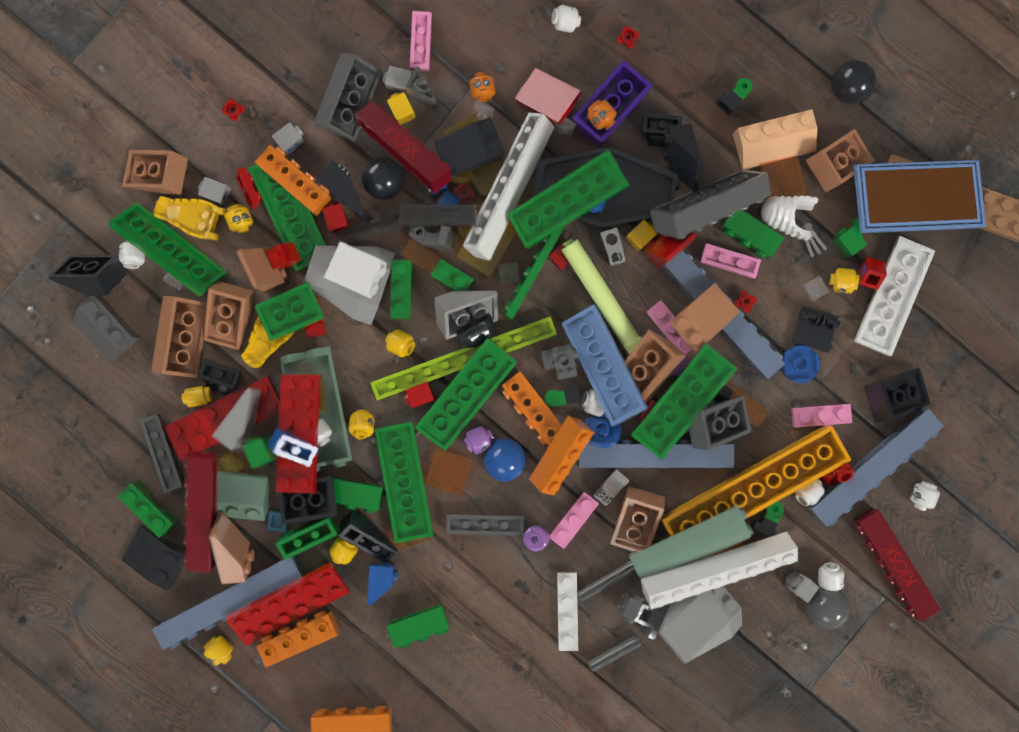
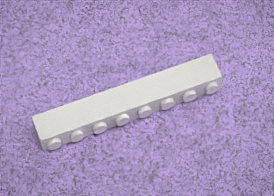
[463,112,554,261]
[641,532,798,609]

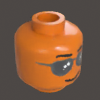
[469,72,496,103]
[587,99,617,130]

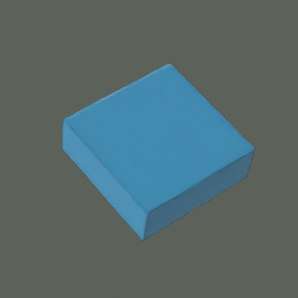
[267,510,288,532]

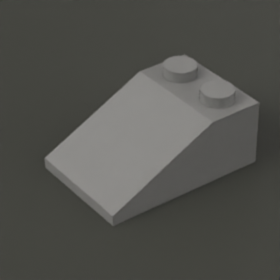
[434,291,498,340]
[212,388,261,450]

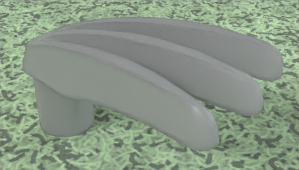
[801,223,827,257]

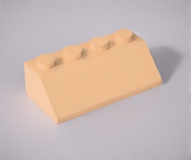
[733,109,817,170]

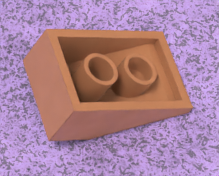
[806,129,874,192]
[122,150,188,195]
[237,247,289,294]
[203,281,255,351]
[669,283,740,352]
[610,486,665,552]
[210,512,255,584]

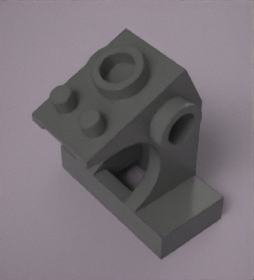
[408,211,458,254]
[541,344,580,380]
[617,592,670,640]

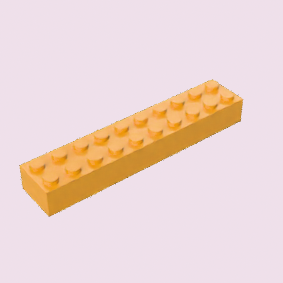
[660,425,851,537]

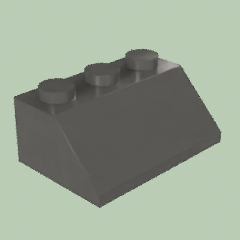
[72,296,140,364]
[689,395,751,450]

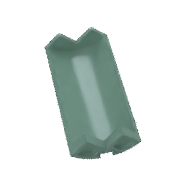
[280,347,352,471]
[629,505,753,579]

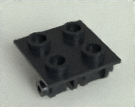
[791,306,840,353]

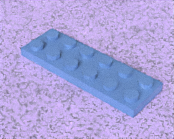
[561,305,648,426]

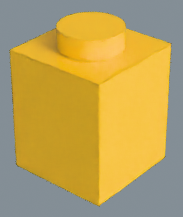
[387,92,416,125]
[625,220,657,251]

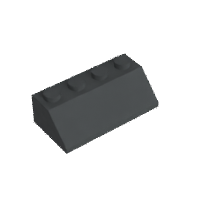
[313,53,382,142]

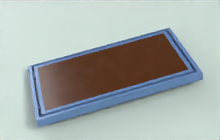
[854,160,986,233]

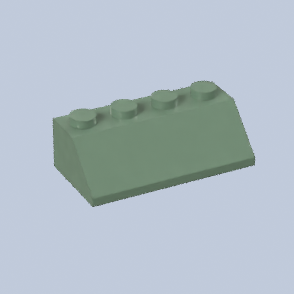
[185,471,270,521]

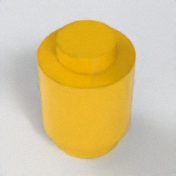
[181,385,212,408]

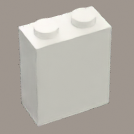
[324,242,387,299]

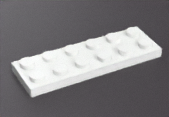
[854,236,935,356]

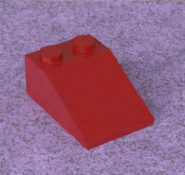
[643,232,697,269]

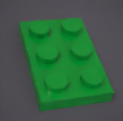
[255,282,325,342]

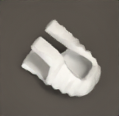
[761,195,818,240]

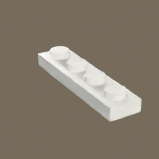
[557,572,578,651]

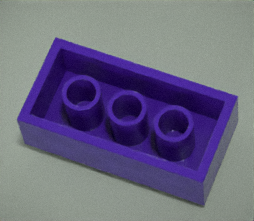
[571,60,652,148]

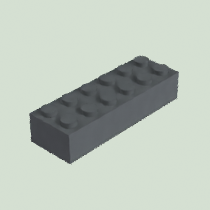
[650,170,771,239]

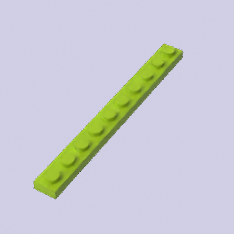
[370,317,557,401]

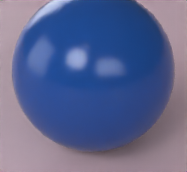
[483,438,526,482]

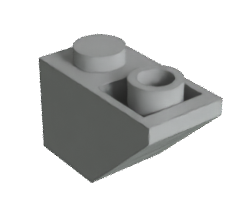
[784,570,819,603]

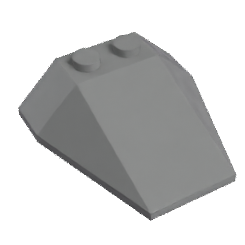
[304,246,395,325]
[658,586,742,663]

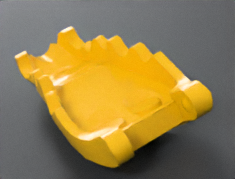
[154,196,227,241]
[241,316,294,368]

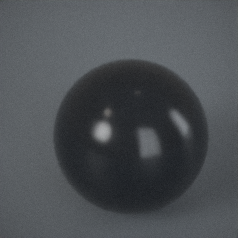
[832,60,877,104]
[361,157,404,200]

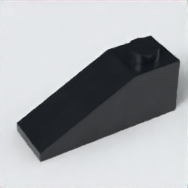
[339,509,398,563]

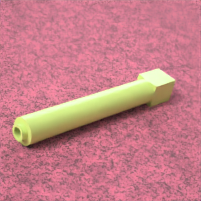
[561,238,642,356]

